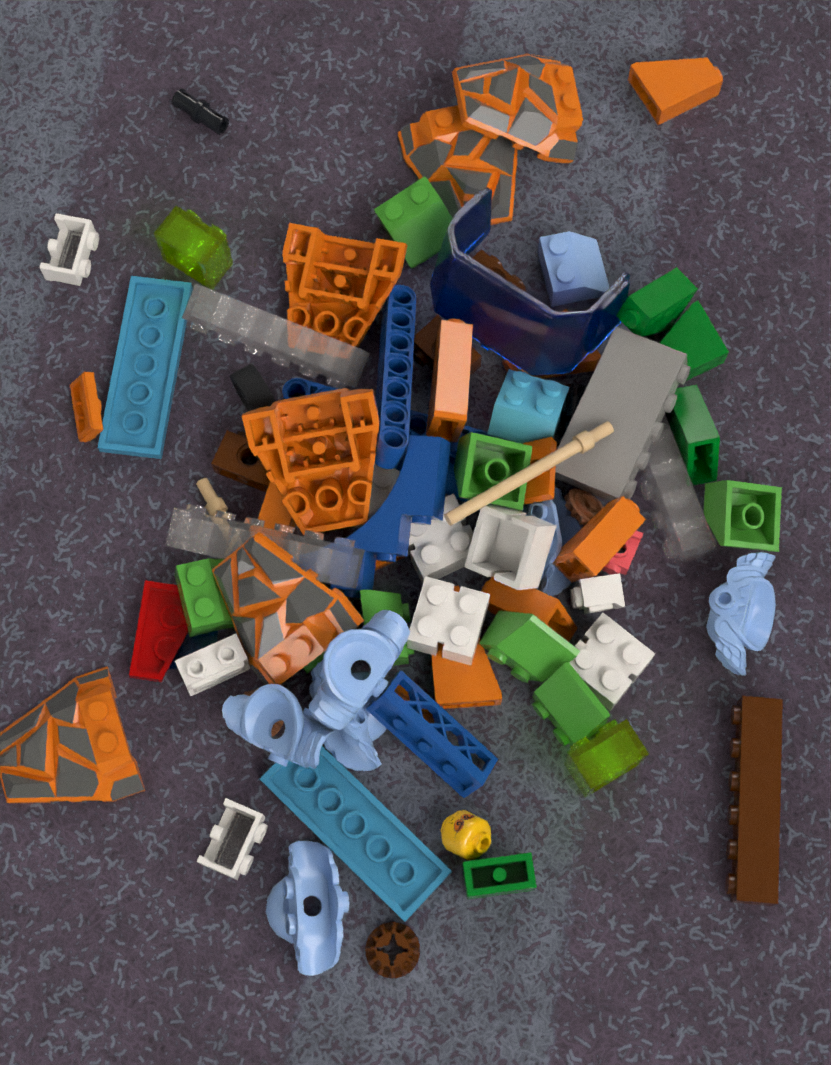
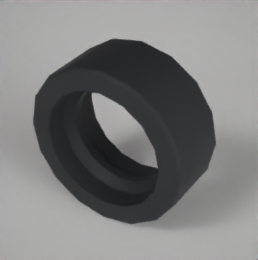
[230,363,276,412]

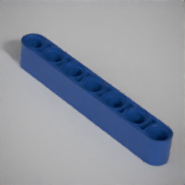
[375,284,416,469]

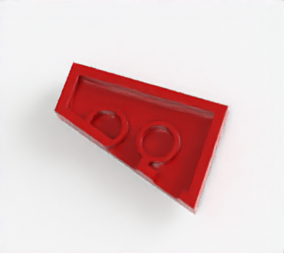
[129,580,189,682]

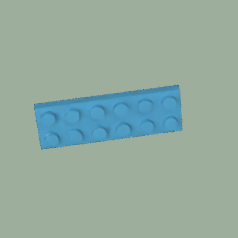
[97,276,193,459]
[260,746,452,922]

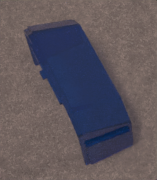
[430,187,630,375]

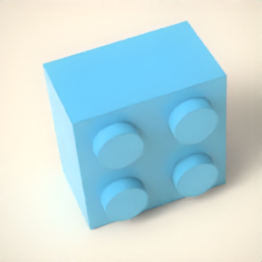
[487,369,569,444]

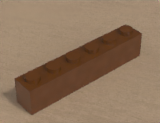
[725,696,783,906]

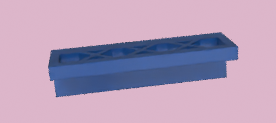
[366,670,498,798]

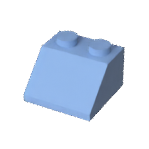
[537,231,611,307]

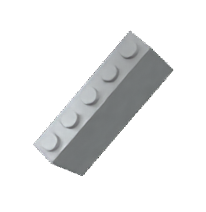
[555,326,691,501]

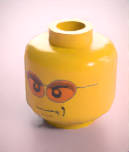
[441,810,491,860]

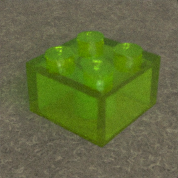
[154,205,233,291]
[564,719,649,798]

